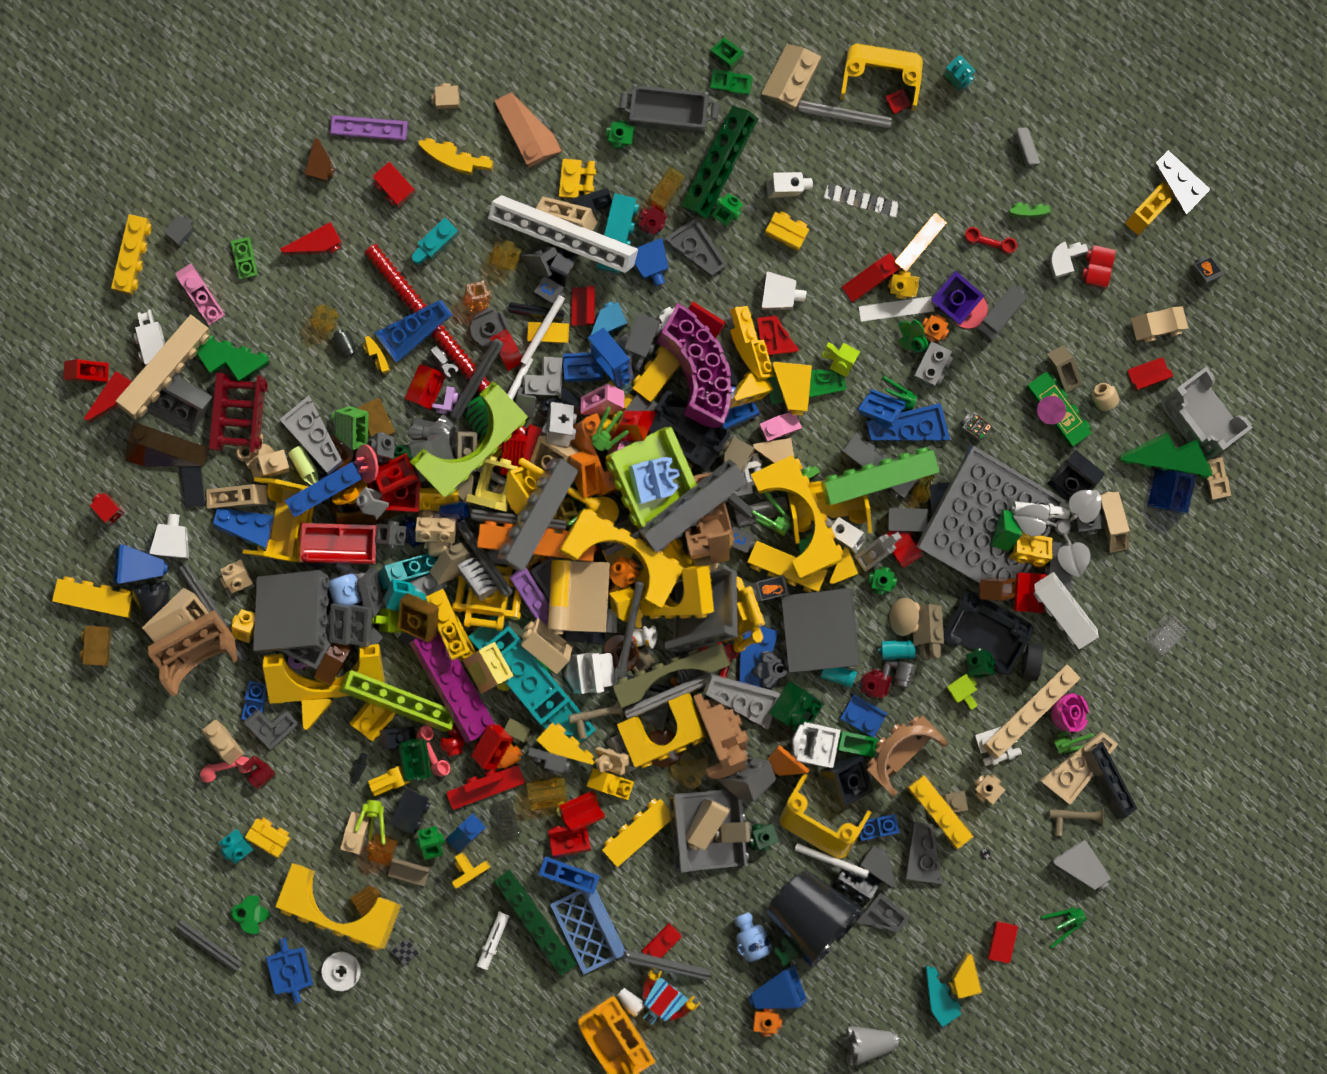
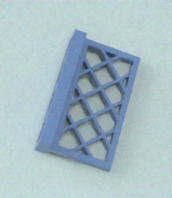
[550,889,625,974]

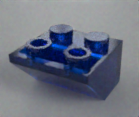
[1147,469,1196,515]

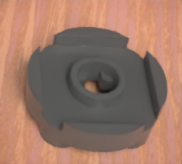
[470,309,509,348]

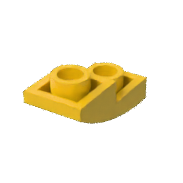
[527,322,569,343]
[363,336,390,374]

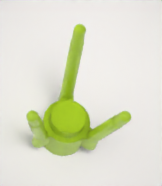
[354,800,385,845]

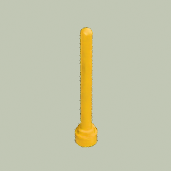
[519,458,602,512]

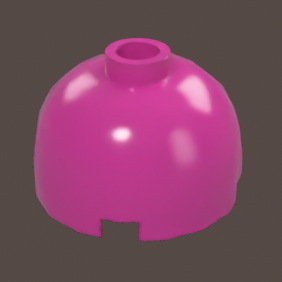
[1051,693,1089,732]

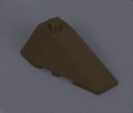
[126,422,210,467]
[330,496,406,525]

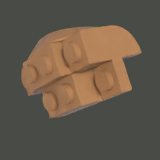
[694,693,749,779]
[866,716,949,797]

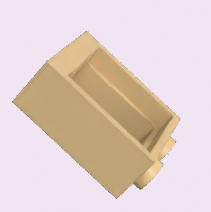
[521,618,573,674]

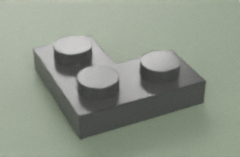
[244,709,299,750]

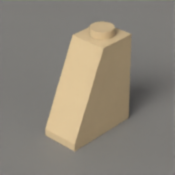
[1100,492,1130,553]
[685,799,730,851]

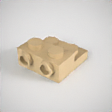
[416,510,457,543]

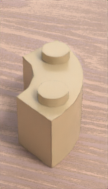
[1131,306,1188,343]

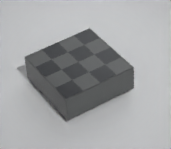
[392,938,419,965]

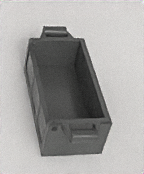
[619,84,719,134]

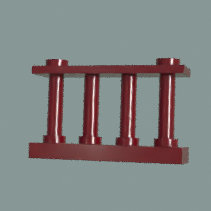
[209,373,268,454]

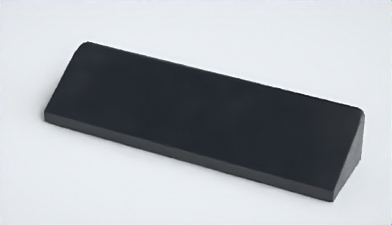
[1082,742,1137,819]

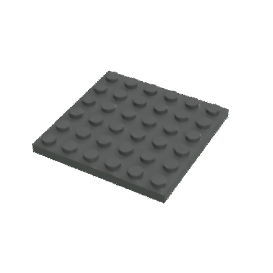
[916,445,1066,602]

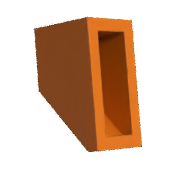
[569,450,600,498]

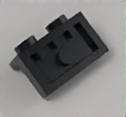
[833,861,881,905]

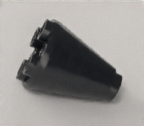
[132,580,170,623]

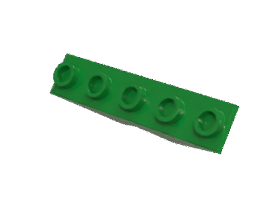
[196,335,271,381]
[1121,432,1213,478]

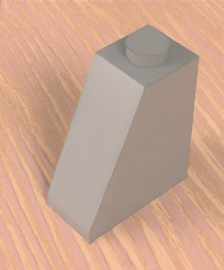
[1051,840,1111,890]

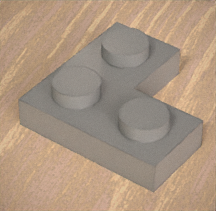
[523,357,562,397]

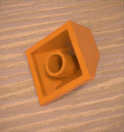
[767,745,809,776]

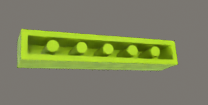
[339,670,454,732]

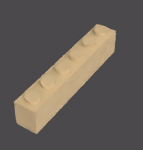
[116,314,210,420]
[982,664,1080,759]

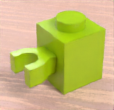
[821,342,860,377]
[371,608,405,633]
[946,674,978,710]

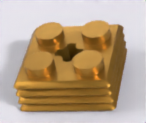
[398,593,439,643]

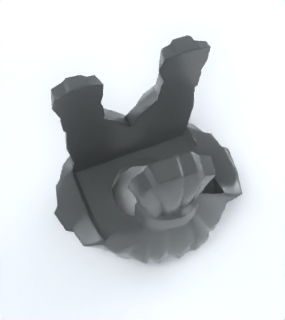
[408,415,456,451]

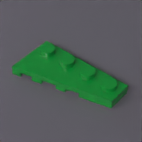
[767,368,847,405]

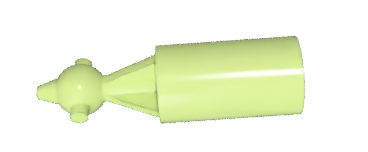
[288,445,318,485]

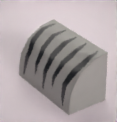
[458,558,499,602]

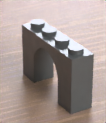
[976,285,1028,342]

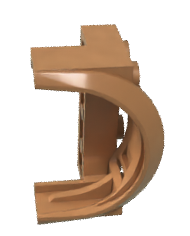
[148,610,238,696]

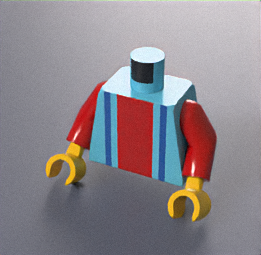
[642,968,700,1025]

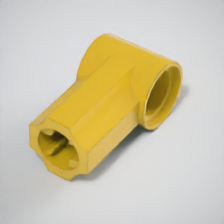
[368,765,410,796]

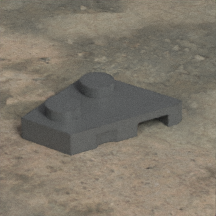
[857,892,911,933]

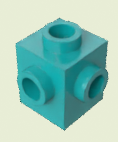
[219,828,253,864]

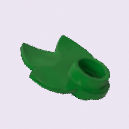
[898,319,928,352]
[231,895,270,934]

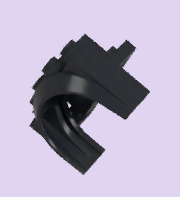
[648,391,731,472]

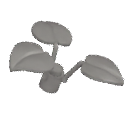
[1013,490,1101,577]

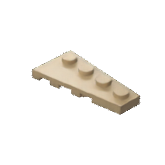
[1040,732,1118,805]

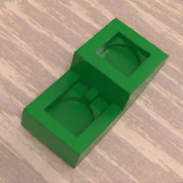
[710,69,753,95]

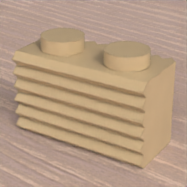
[202,720,244,765]

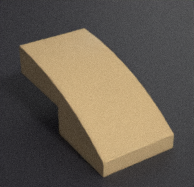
[1206,456,1231,500]

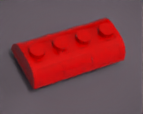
[297,523,377,564]

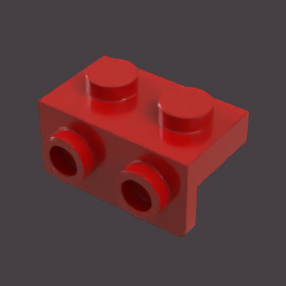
[548,826,591,858]

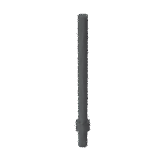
[613,582,644,691]

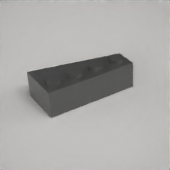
[841,432,917,499]

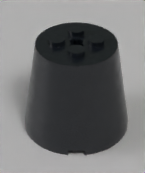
[766,870,864,968]

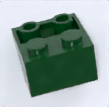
[768,681,824,732]

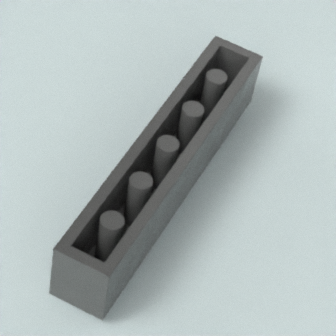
[497,458,579,571]
[638,459,748,553]

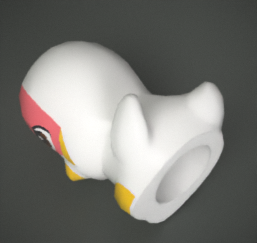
[632,625,658,649]

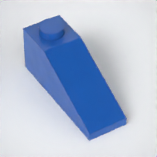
[539,857,600,894]

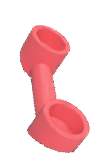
[416,725,450,777]
[200,756,254,783]

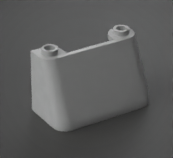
[1161,367,1253,460]

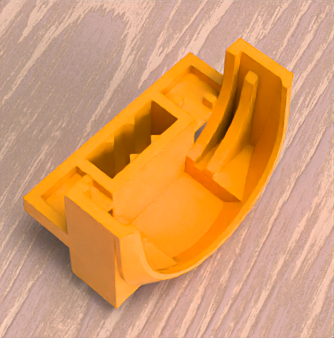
[578,995,656,1074]

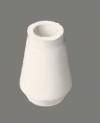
[617,988,645,1017]

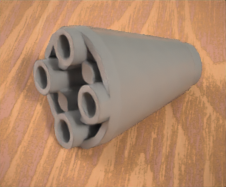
[842,1026,899,1065]

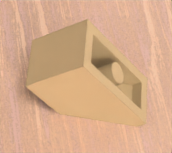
[753,438,794,464]
[340,812,370,854]

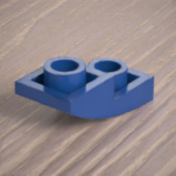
[241,680,267,721]
[857,814,900,841]

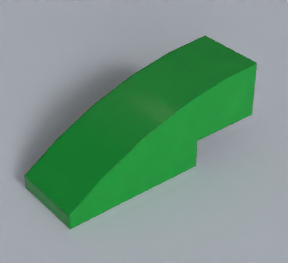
[837,731,878,757]

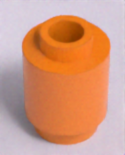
[497,743,522,769]

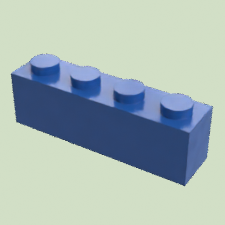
[285,462,362,517]

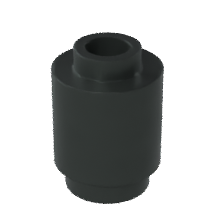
[331,329,357,359]

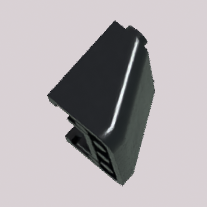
[944,591,1034,676]

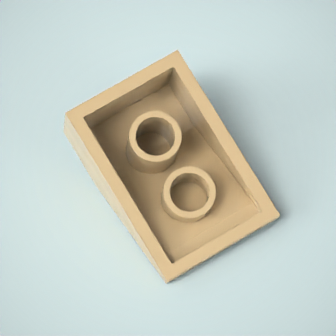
[530,435,581,471]

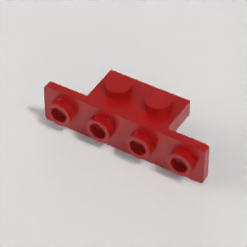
[447,765,525,809]

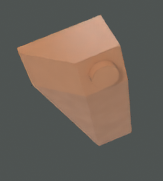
[495,93,562,168]

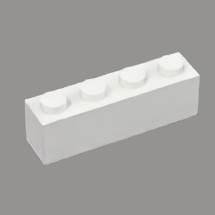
[1034,572,1099,649]

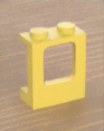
[466,455,518,512]
[463,642,513,694]

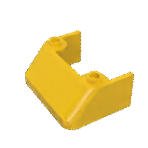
[840,44,923,111]
[243,477,314,563]
[788,481,872,544]
[780,773,872,859]

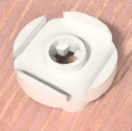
[322,952,361,991]

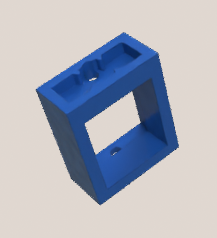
[588,327,634,388]

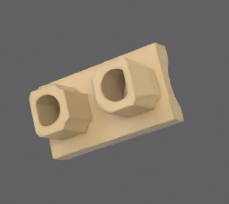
[595,747,629,775]

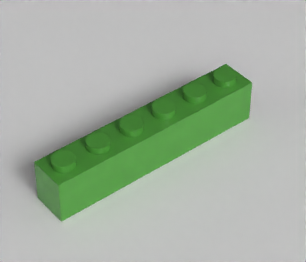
[821,447,939,505]

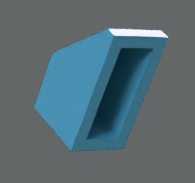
[591,301,627,335]

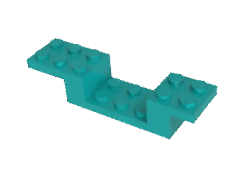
[468,616,596,743]

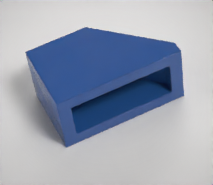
[445,813,487,854]

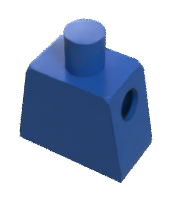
[634,238,669,287]

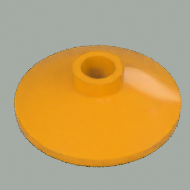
[332,480,368,505]

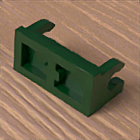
[398,739,432,782]
[775,936,799,966]

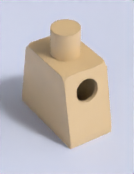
[249,450,290,478]

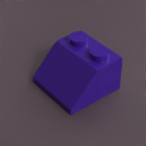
[928,271,985,325]

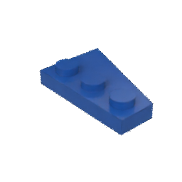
[213,508,274,551]

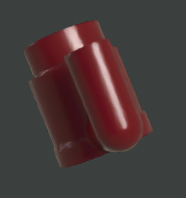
[242,756,276,789]

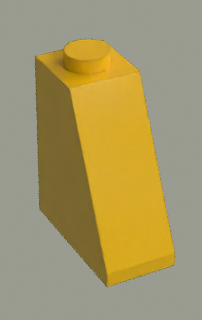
[773,362,812,416]

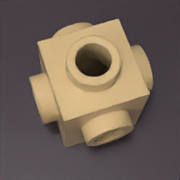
[220,560,253,593]
[974,774,1005,804]

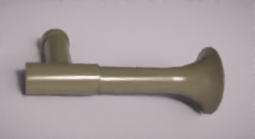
[568,699,623,739]
[1050,807,1104,836]

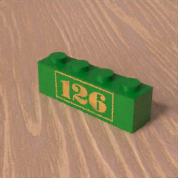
[1026,372,1091,448]

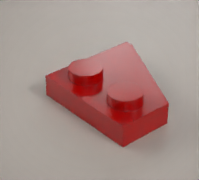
[757,316,799,356]

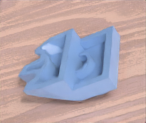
[628,457,680,504]

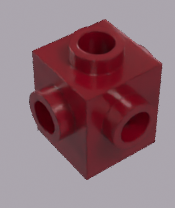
[637,202,667,235]
[860,669,892,699]

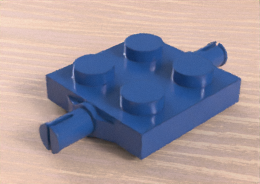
[266,938,314,1004]

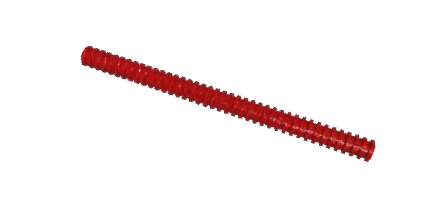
[364,244,528,435]

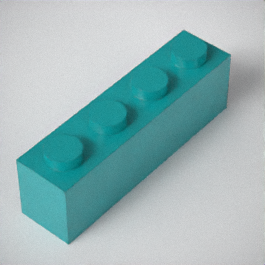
[597,193,640,275]

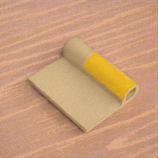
[548,560,610,634]

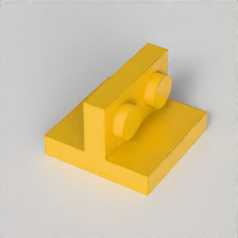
[452,852,491,888]

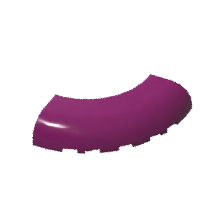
[657,303,732,428]

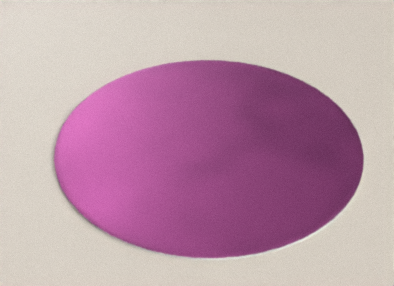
[1037,396,1066,424]

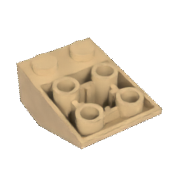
[142,588,209,643]

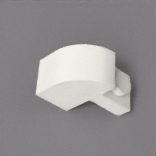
[1050,242,1088,279]

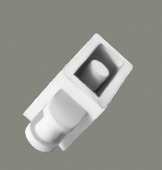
[134,309,165,365]

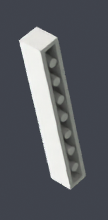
[488,195,638,273]

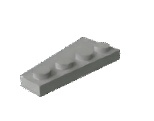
[280,395,343,475]
[704,674,780,730]

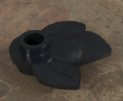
[751,651,788,689]

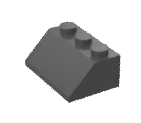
[147,376,212,435]

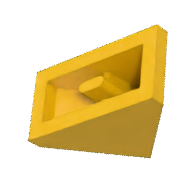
[829,547,858,585]
[302,699,333,731]

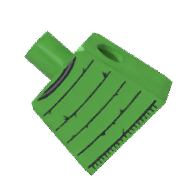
[330,406,368,450]

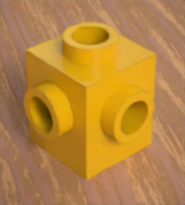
[889,271,920,299]
[232,609,255,644]

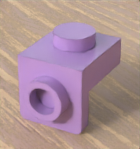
[432,387,459,415]

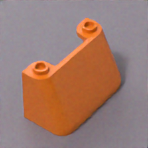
[570,413,620,497]

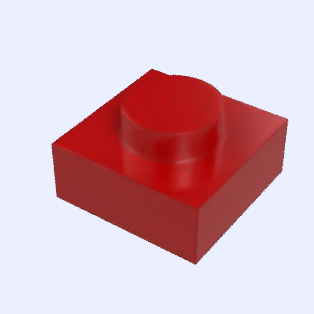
[885,88,911,115]

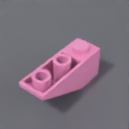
[175,263,225,325]

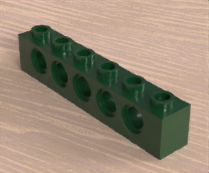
[681,105,759,219]
[494,869,577,976]

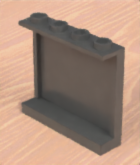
[665,565,737,654]
[253,570,329,656]
[779,588,860,673]
[668,789,749,872]

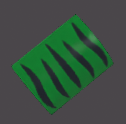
[464,396,489,444]

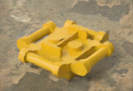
[452,561,522,632]
[724,577,765,653]

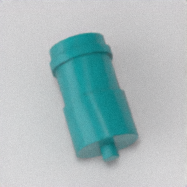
[878,640,915,660]
[820,667,857,688]

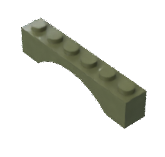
[613,643,730,708]

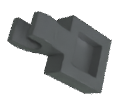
[427,346,458,380]

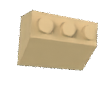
[761,44,821,111]

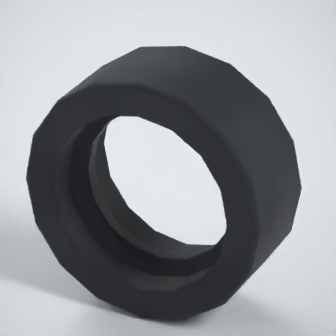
[1021,643,1044,681]

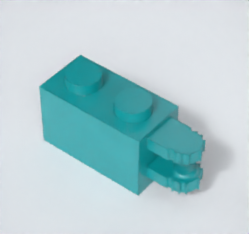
[943,55,976,91]
[411,217,459,265]

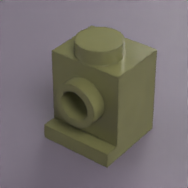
[504,718,533,744]

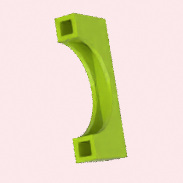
[410,381,528,498]

